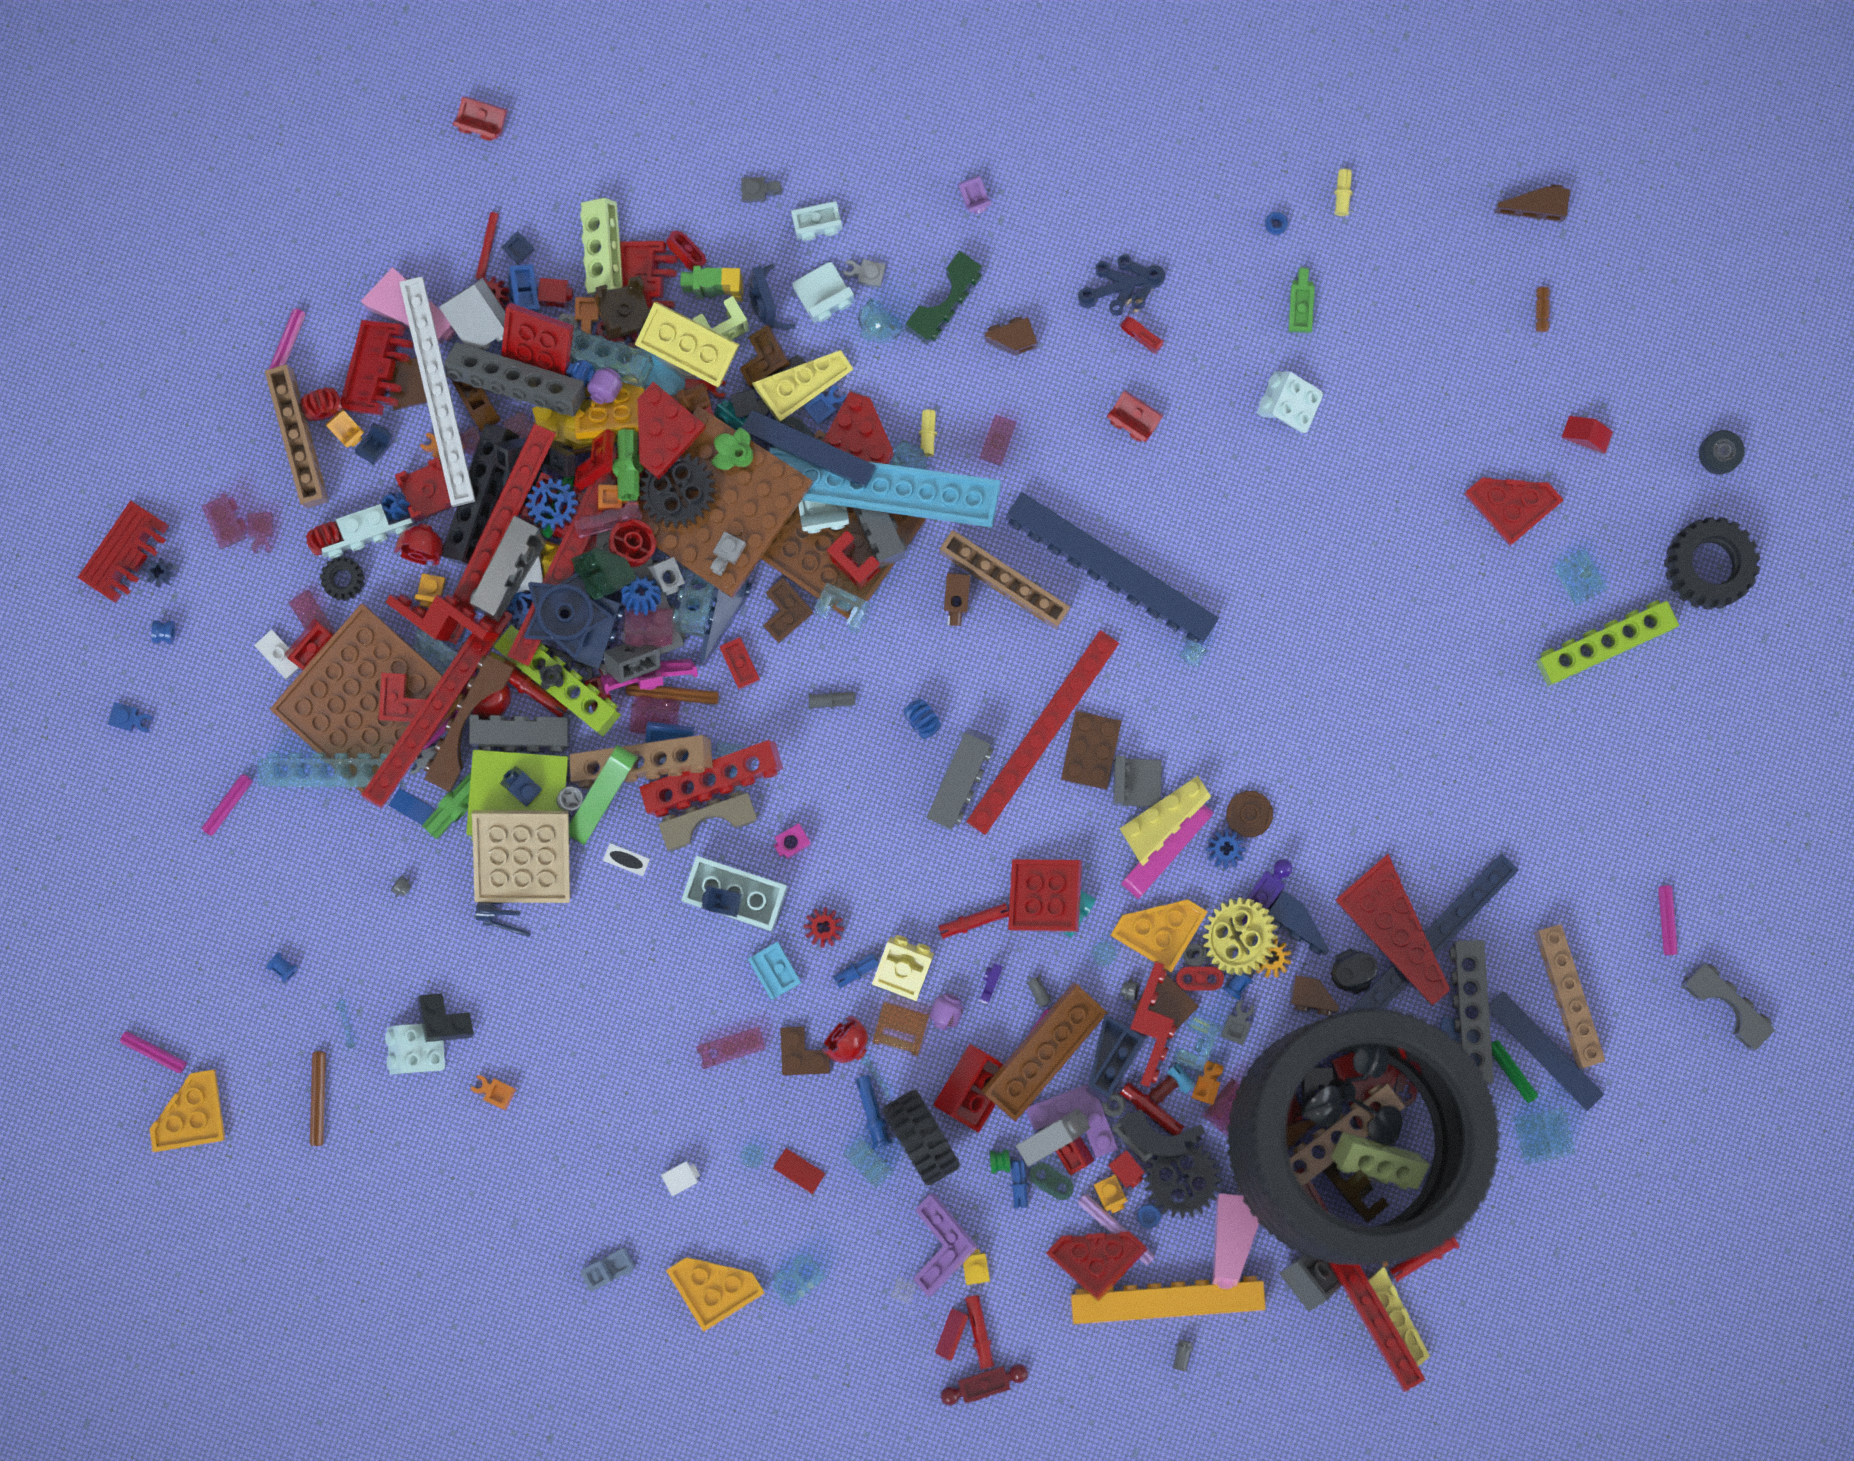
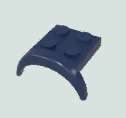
[749,264,796,330]

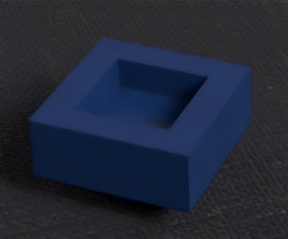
[501,232,535,265]

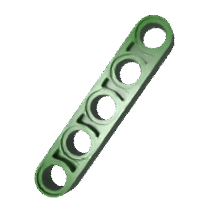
[569,745,638,845]

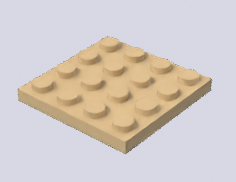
[472,810,570,903]

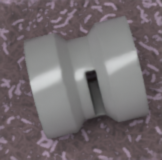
[556,787,583,812]

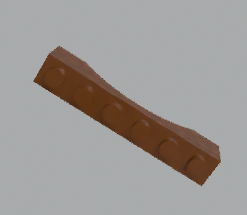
[424,651,517,792]

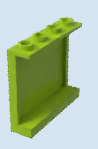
[466,750,569,841]

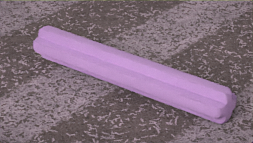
[1078,1194,1155,1265]

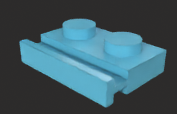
[748,942,802,1000]

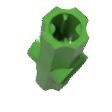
[612,429,644,502]
[422,773,471,840]

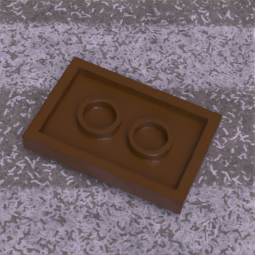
[1060,711,1122,790]

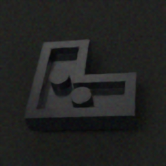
[417,993,474,1042]

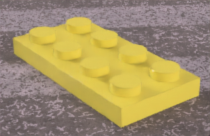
[635,302,740,387]

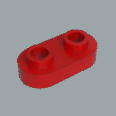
[666,230,706,271]
[1176,967,1224,991]

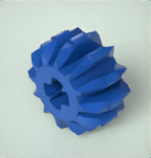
[621,575,661,616]
[904,698,941,739]
[1205,829,1246,870]

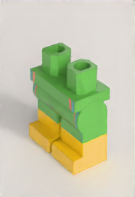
[680,266,744,302]

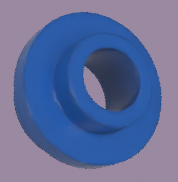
[1265,212,1288,235]

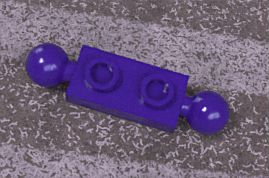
[1233,859,1292,934]

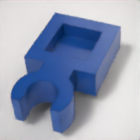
[803,385,846,426]
[108,702,153,733]

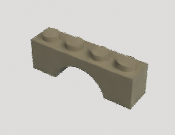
[658,791,758,852]

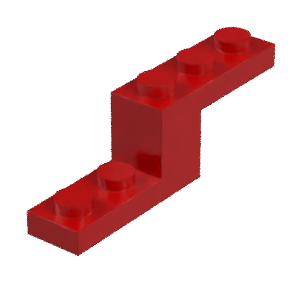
[385,594,499,642]
[1130,961,1177,1087]

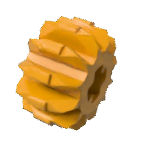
[1256,939,1291,978]

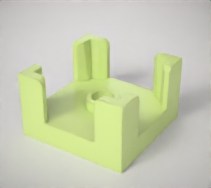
[692,296,749,340]

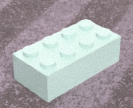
[681,856,788,932]

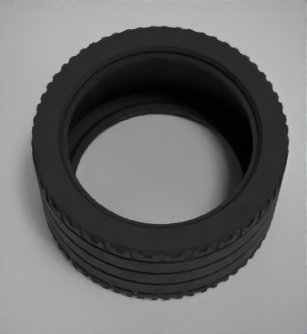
[1227,1008,1500,1265]

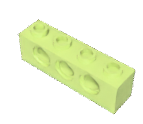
[580,198,623,296]
[1331,1132,1430,1190]

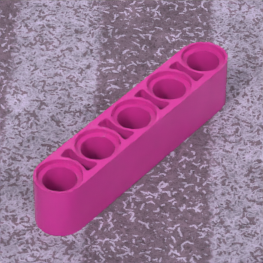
[1121,804,1214,899]

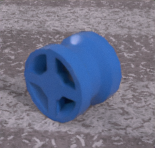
[151,620,175,644]

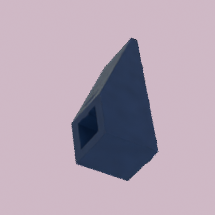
[1267,890,1330,956]

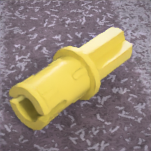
[1334,169,1353,216]
[919,409,937,457]

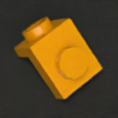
[325,409,364,448]

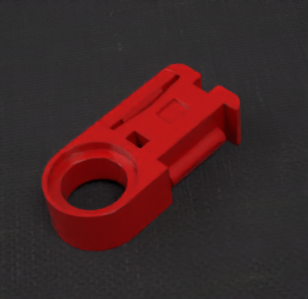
[1119,316,1164,354]

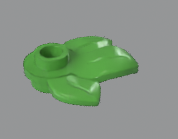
[711,428,753,470]

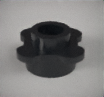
[539,664,564,690]

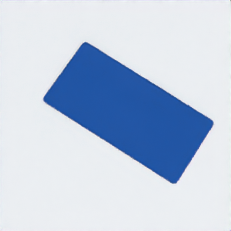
[389,788,434,825]

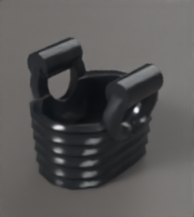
[1331,948,1378,995]

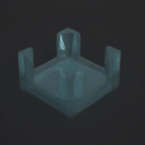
[814,583,870,635]
[1173,1015,1221,1072]

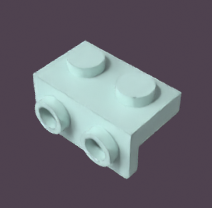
[791,201,842,241]

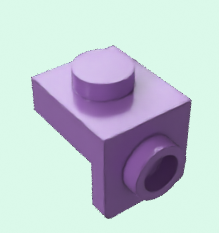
[957,175,992,214]

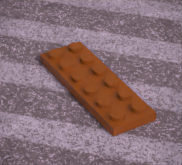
[981,982,1108,1122]

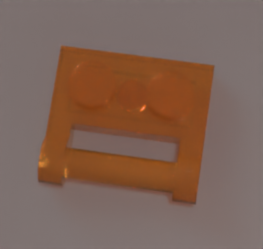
[872,1002,929,1056]

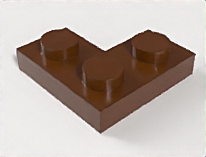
[739,325,791,389]
[763,578,814,644]
[780,1027,830,1076]

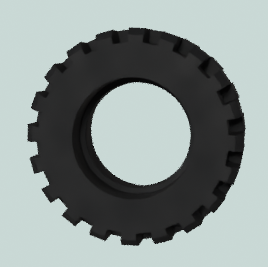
[1664,517,1760,610]
[882,1090,961,1185]

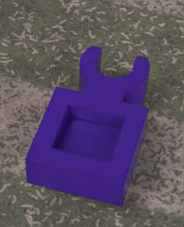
[979,963,1003,1005]

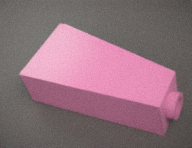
[361,267,456,344]
[1212,1194,1259,1289]

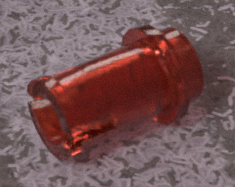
[1148,1075,1179,1105]

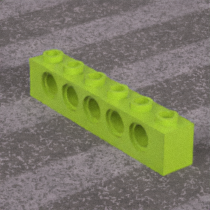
[1536,600,1680,687]
[493,625,621,737]

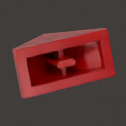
[1561,416,1613,454]

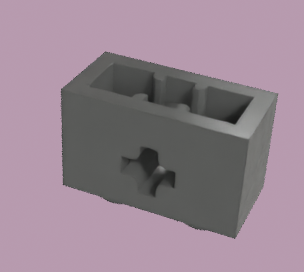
[604,636,661,683]

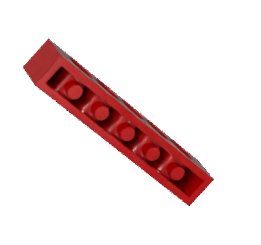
[639,740,784,818]

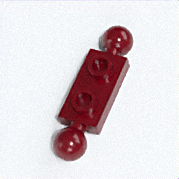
[940,1364,1028,1406]

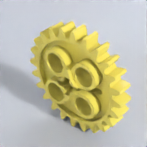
[1203,898,1278,976]

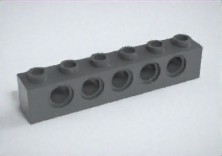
[444,342,586,417]
[1449,940,1494,1084]

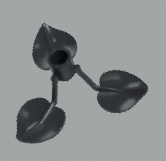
[1301,1043,1403,1145]

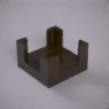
[594,275,651,340]
[1323,1162,1389,1223]

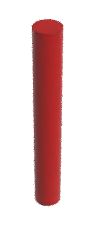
[475,212,499,281]

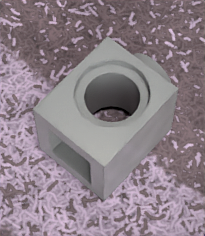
[646,557,685,595]

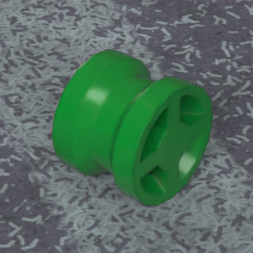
[989,1149,1011,1174]

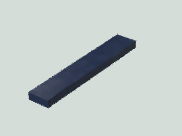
[742,410,877,488]
[1489,991,1605,1111]

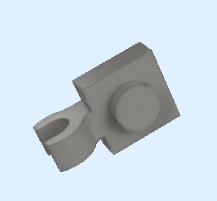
[710,531,746,576]

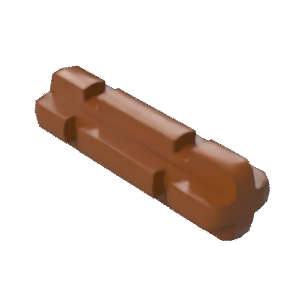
[1536,286,1550,333]

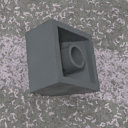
[1279,1254,1342,1312]

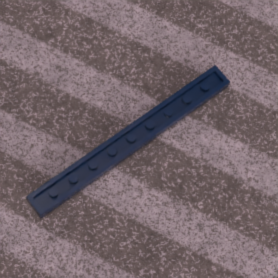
[1349,854,1519,1011]

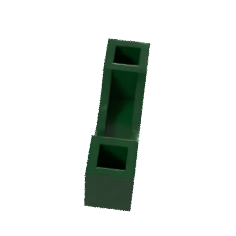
[905,250,983,345]

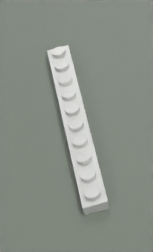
[399,277,476,507]

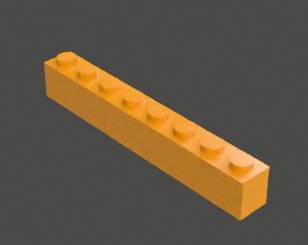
[1070,1276,1266,1324]

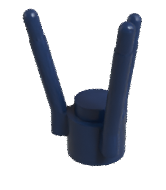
[476,902,531,937]

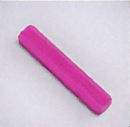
[269,308,306,369]
[202,774,252,836]
[1658,885,1678,956]
[120,1031,187,1073]

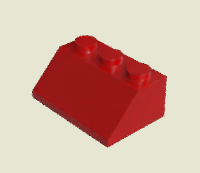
[933,1044,1003,1133]

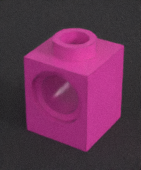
[774,823,812,859]

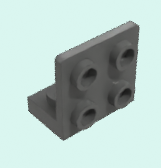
[1113,756,1162,807]

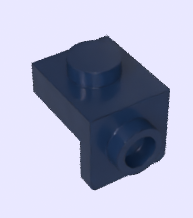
[355,423,392,465]
[500,766,542,807]
[701,886,743,918]

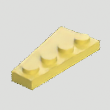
[752,350,854,422]
[1119,776,1211,866]
[1347,1267,1430,1367]

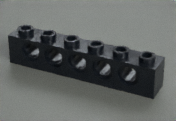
[441,424,520,566]

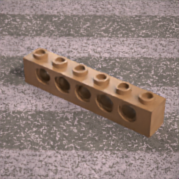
[264,364,329,509]
[939,529,1070,630]
[570,735,713,789]
[1534,924,1606,1069]
[1289,1084,1405,1186]

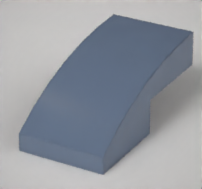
[580,1247,636,1293]

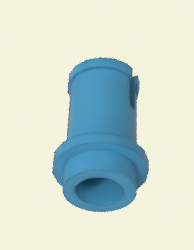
[1166,1063,1196,1094]

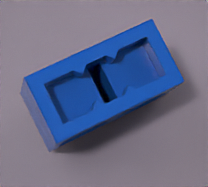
[508,264,539,312]

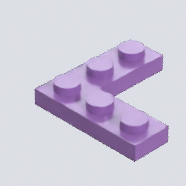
[1026,1084,1118,1158]
[913,1194,978,1297]

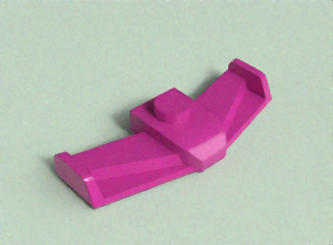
[600,658,698,695]

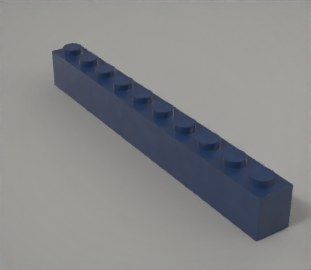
[1006,492,1219,645]

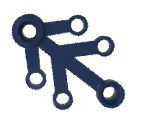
[1078,254,1165,316]

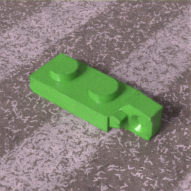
[1288,268,1315,334]

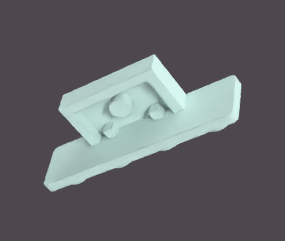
[322,504,413,559]

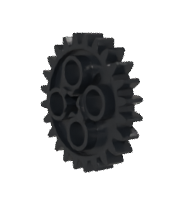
[639,453,717,529]
[1144,1143,1222,1220]

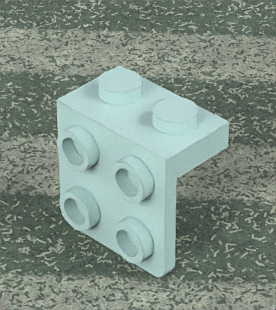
[793,262,854,324]
[1257,371,1323,433]
[799,500,849,533]
[385,1024,445,1075]

